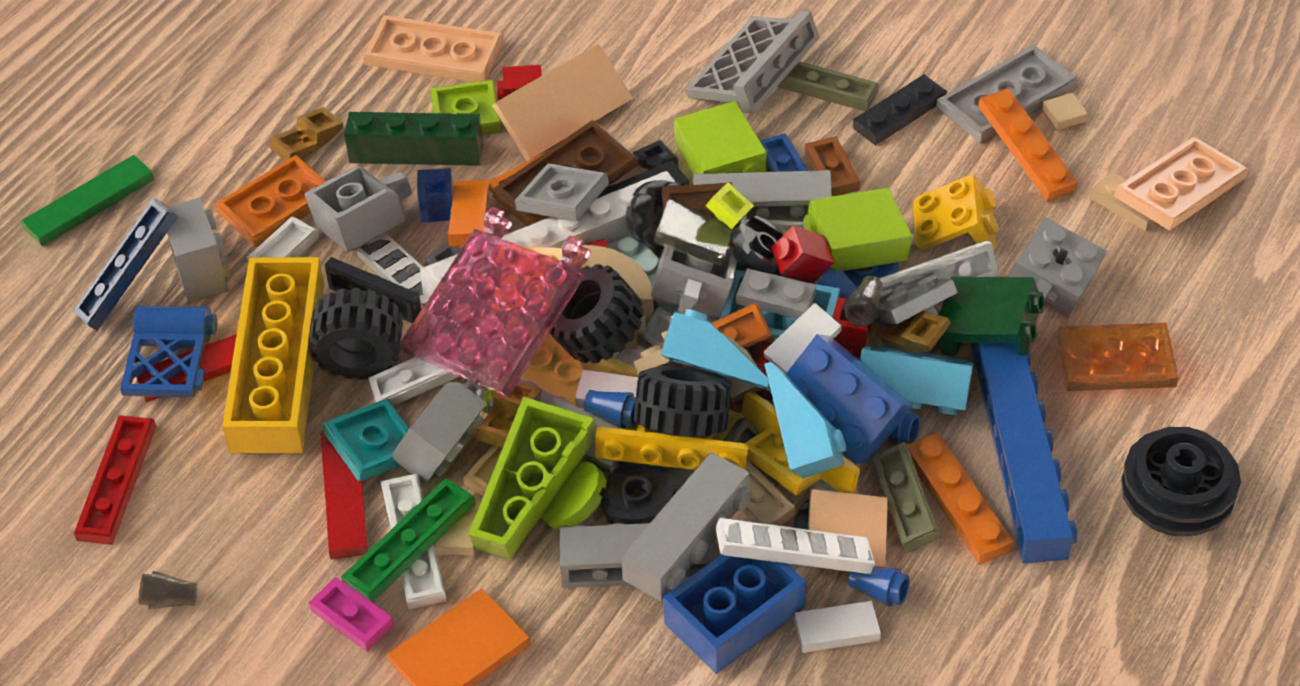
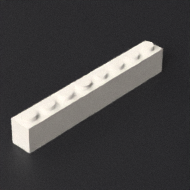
[420,171,675,317]

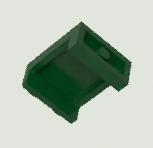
[938,277,1045,356]

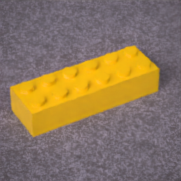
[222,257,325,453]

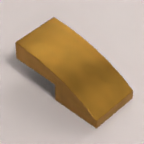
[270,107,343,161]
[879,311,951,353]
[476,379,542,448]

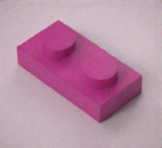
[309,577,394,652]

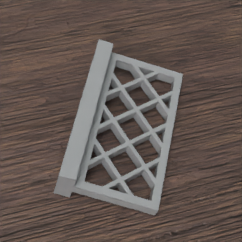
[685,11,820,114]

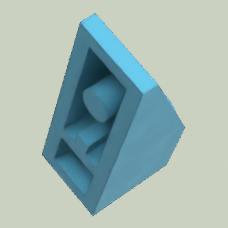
[661,309,771,391]
[765,362,846,479]

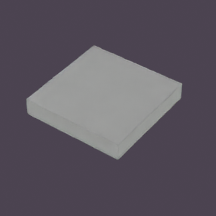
[515,163,609,221]

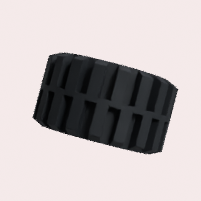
[544,264,644,364]
[308,288,403,379]
[634,366,732,437]

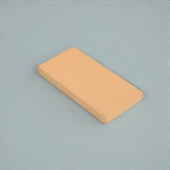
[363,15,503,82]
[492,43,633,161]
[1114,137,1249,230]

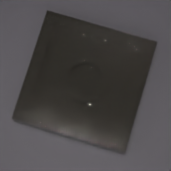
[653,199,733,265]

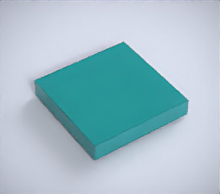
[322,399,409,482]

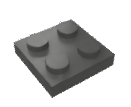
[872,274,958,324]

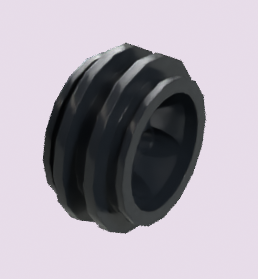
[1121,426,1241,536]

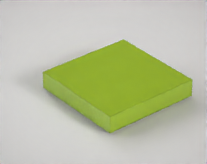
[430,80,503,135]

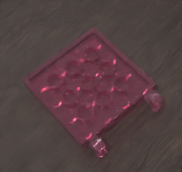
[400,207,591,397]

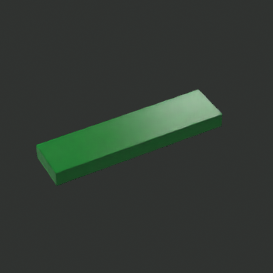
[21,155,155,246]
[341,478,475,603]

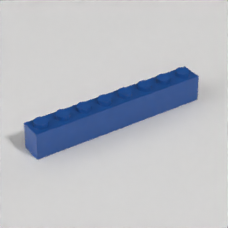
[970,342,1077,564]

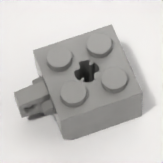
[304,166,412,253]
[167,197,232,303]
[1009,217,1107,317]
[651,227,737,318]
[391,379,487,484]

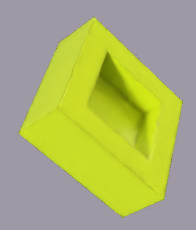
[706,182,754,229]

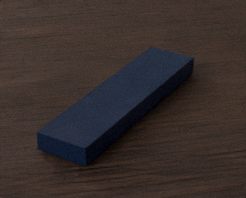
[73,197,178,331]

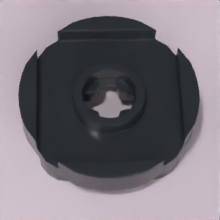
[626,180,682,249]
[732,216,784,277]
[600,461,675,524]

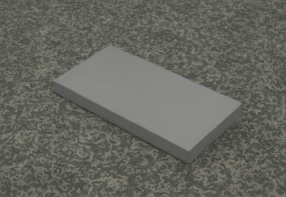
[936,44,1078,144]

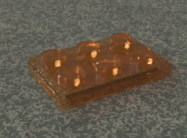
[1057,323,1179,391]

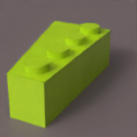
[468,396,597,560]

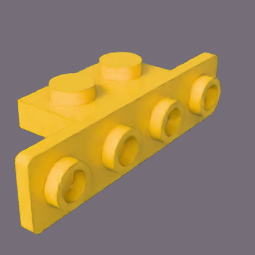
[741,390,860,496]
[595,424,748,470]

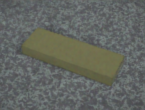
[777,61,879,111]
[870,442,942,553]

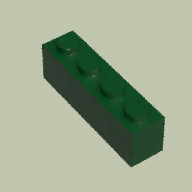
[344,112,484,166]

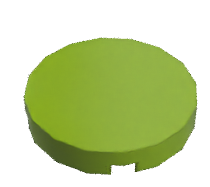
[541,462,607,530]

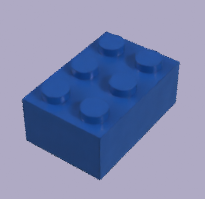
[786,334,913,464]
[663,555,806,674]

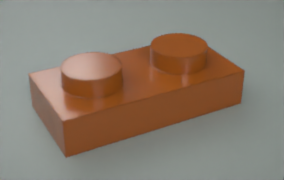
[805,136,860,196]

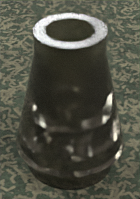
[844,276,883,327]
[139,570,198,609]

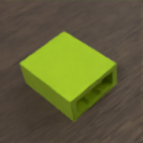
[674,101,766,174]
[803,187,912,271]

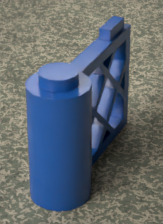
[120,306,218,397]

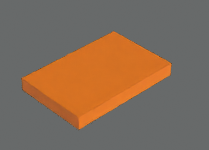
[215,155,327,247]
[387,588,531,686]

